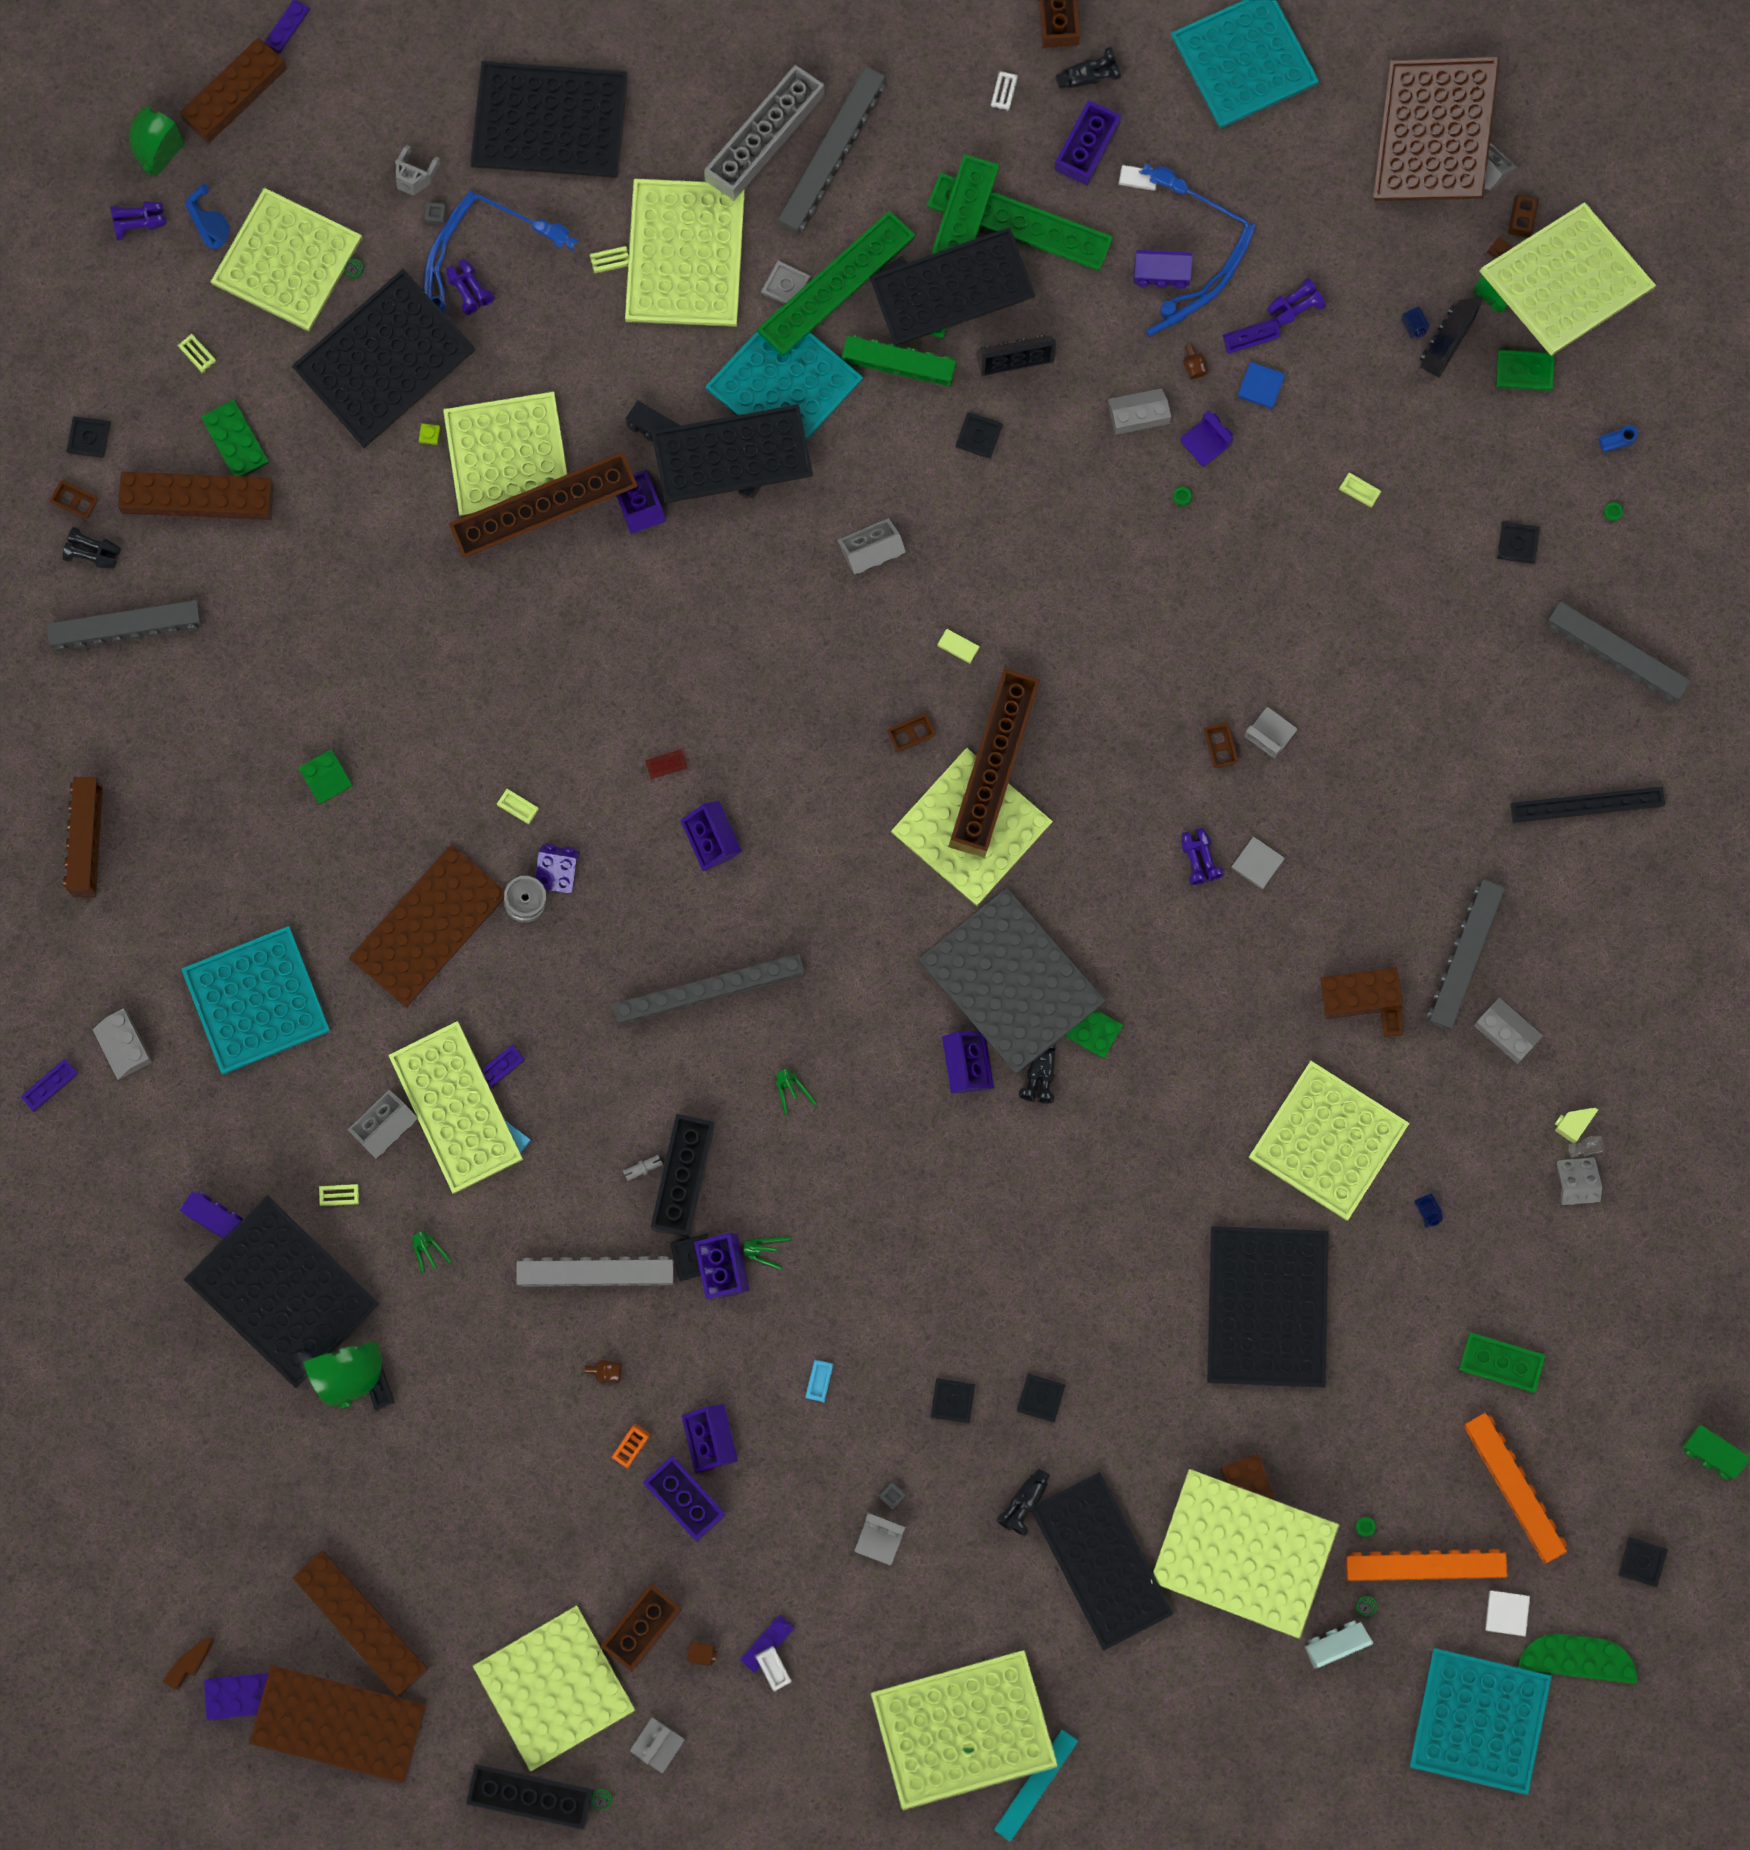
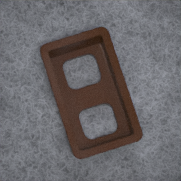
[1508,195,1539,238]
[50,480,98,519]
[888,714,936,752]
[1204,723,1238,768]

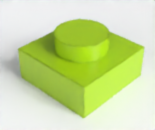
[419,423,440,445]

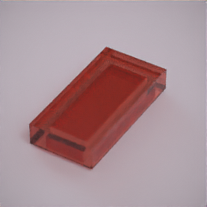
[645,749,687,780]

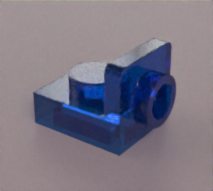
[1414,1193,1443,1228]

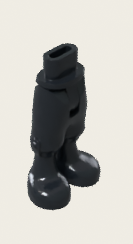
[1055,47,1121,89]
[1018,1045,1056,1104]
[996,1469,1050,1537]

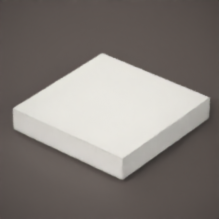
[1485,1591,1530,1636]

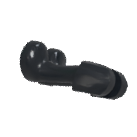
[62,527,121,568]

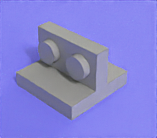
[630,1717,685,1774]

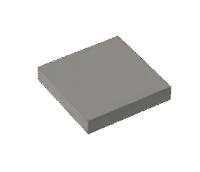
[761,261,811,304]
[1231,837,1285,890]

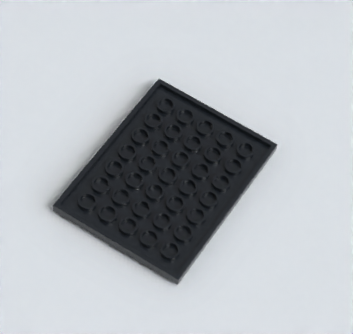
[470,61,628,178]
[291,269,476,448]
[183,1195,379,1388]
[1207,1226,1329,1388]

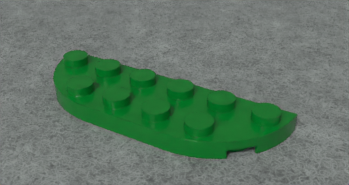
[1517,1634,1637,1684]

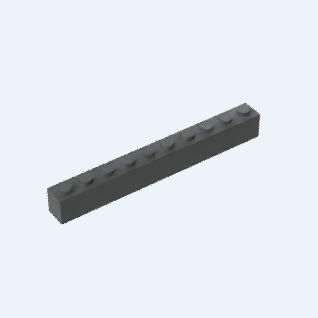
[778,67,887,236]
[613,954,805,1027]

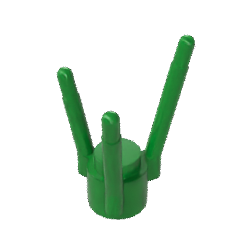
[776,1068,817,1115]
[411,1231,452,1273]
[744,1237,792,1270]

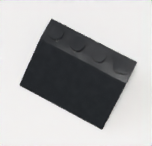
[1420,296,1483,378]
[977,335,1056,376]

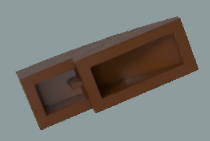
[162,1637,215,1690]

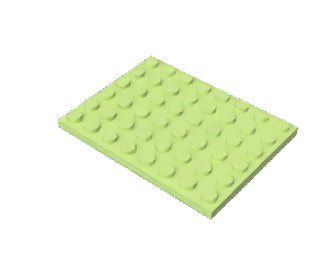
[625,179,745,327]
[1480,202,1656,356]
[1151,1469,1340,1638]
[871,1650,1057,1810]

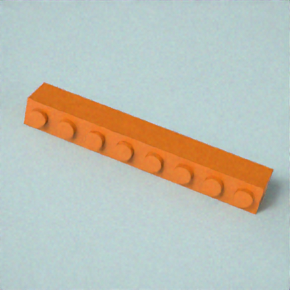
[1463,1412,1567,1564]
[1345,1549,1507,1581]

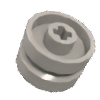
[504,876,546,923]

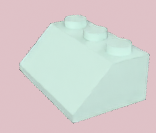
[1305,1620,1373,1669]

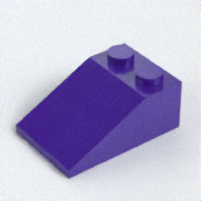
[616,470,666,534]

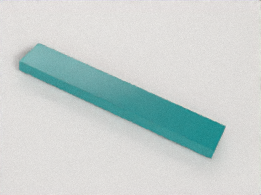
[994,1730,1078,1842]

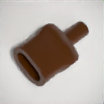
[1183,344,1209,380]
[584,1360,622,1383]

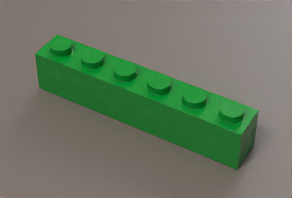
[842,335,956,387]

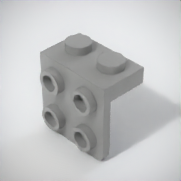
[1557,1157,1602,1205]

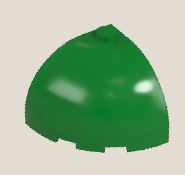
[129,106,185,177]
[303,1342,382,1409]

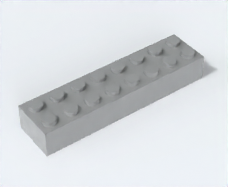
[704,65,825,201]

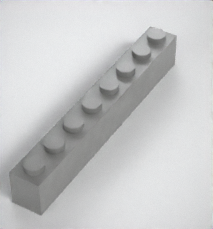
[516,1256,674,1287]

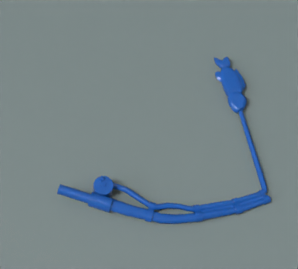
[1139,163,1256,337]
[423,191,578,313]

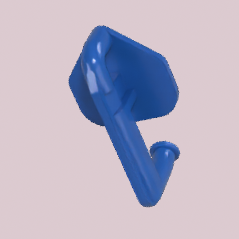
[186,184,230,249]

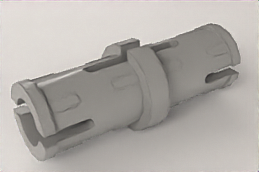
[623,1154,663,1181]

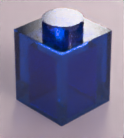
[1401,306,1429,339]

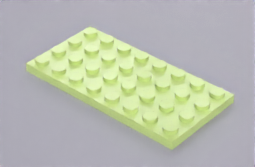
[388,1021,523,1194]

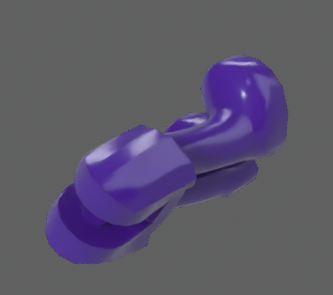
[110,202,166,240]
[446,259,495,315]
[1267,278,1326,326]
[1182,827,1225,885]

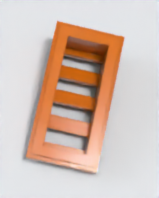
[611,1424,651,1469]

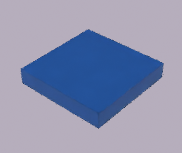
[1237,362,1285,409]

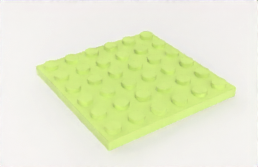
[211,188,362,332]
[443,392,567,518]
[891,748,1053,906]
[1249,1061,1409,1221]
[473,1606,635,1771]

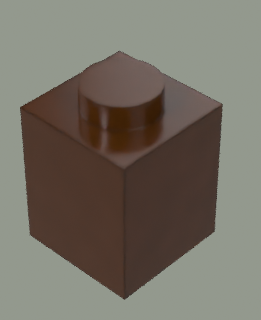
[687,1642,717,1666]

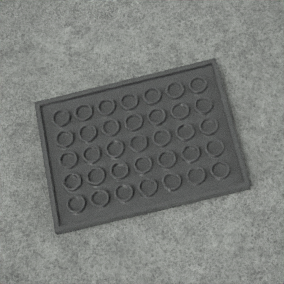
[918,888,1106,1075]

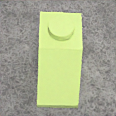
[1555,1108,1598,1144]

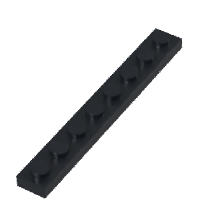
[1510,787,1665,823]

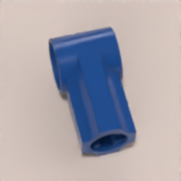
[1598,425,1638,453]

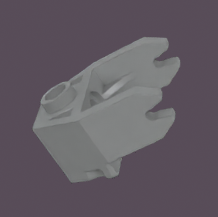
[396,145,440,195]

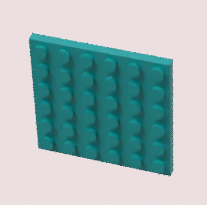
[1171,0,1319,129]
[705,307,863,441]
[181,926,331,1075]
[1409,1648,1551,1795]

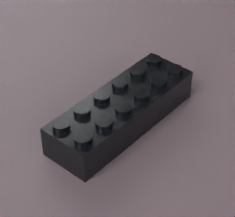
[650,1114,715,1238]
[466,1764,594,1830]

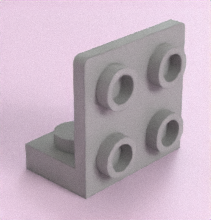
[1244,707,1297,759]
[855,1513,905,1565]

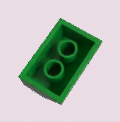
[1681,1425,1750,1481]

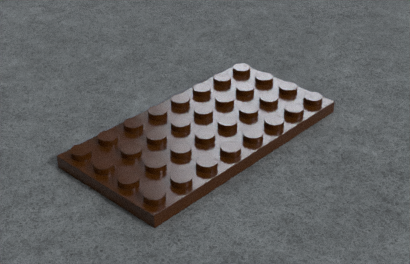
[349,844,505,1008]
[249,1665,426,1784]

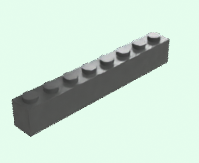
[47,600,202,652]
[1546,601,1690,704]
[1426,880,1505,1032]

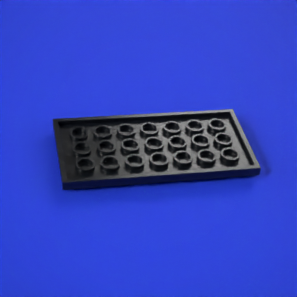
[869,227,1035,346]
[651,404,813,504]
[1032,1472,1174,1651]

